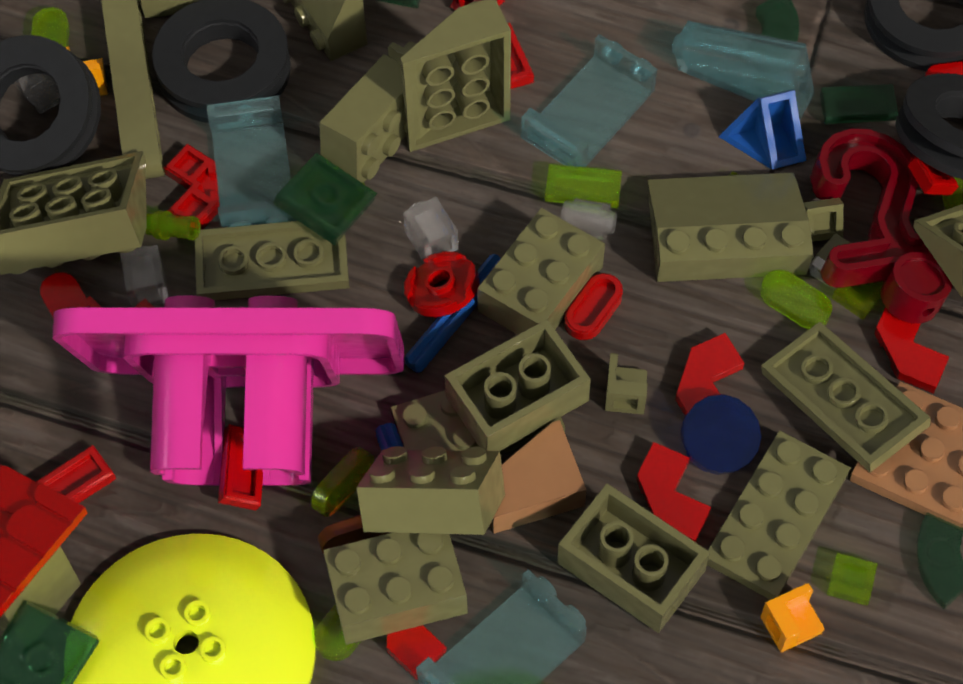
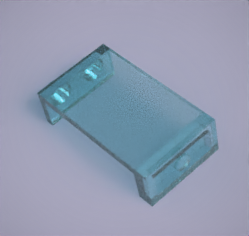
[521,34,657,174]
[207,95,296,228]
[416,569,587,684]

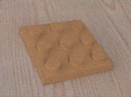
[850,381,963,532]

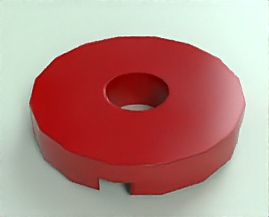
[404,251,479,317]

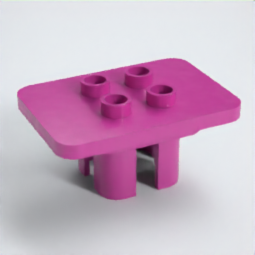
[53,295,404,486]

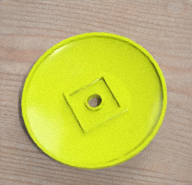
[63,534,316,684]

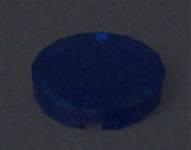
[680,394,761,475]

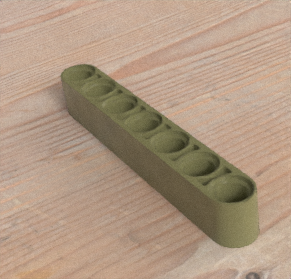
[101,0,165,179]

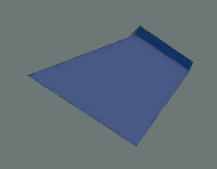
[718,89,806,170]

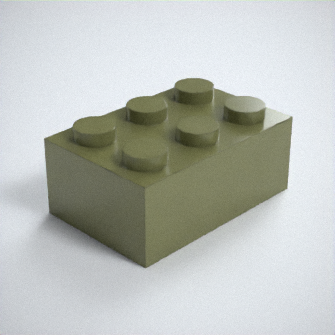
[319,54,406,190]
[477,207,605,335]
[445,319,591,451]
[356,446,505,535]
[557,483,710,633]
[323,533,468,645]

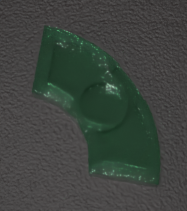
[750,0,799,76]
[917,512,963,609]

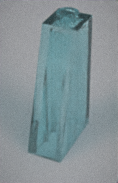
[672,21,815,119]

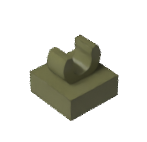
[804,197,844,242]

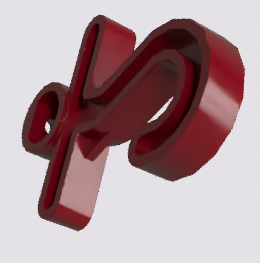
[810,128,953,324]

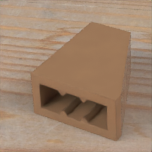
[490,420,587,534]

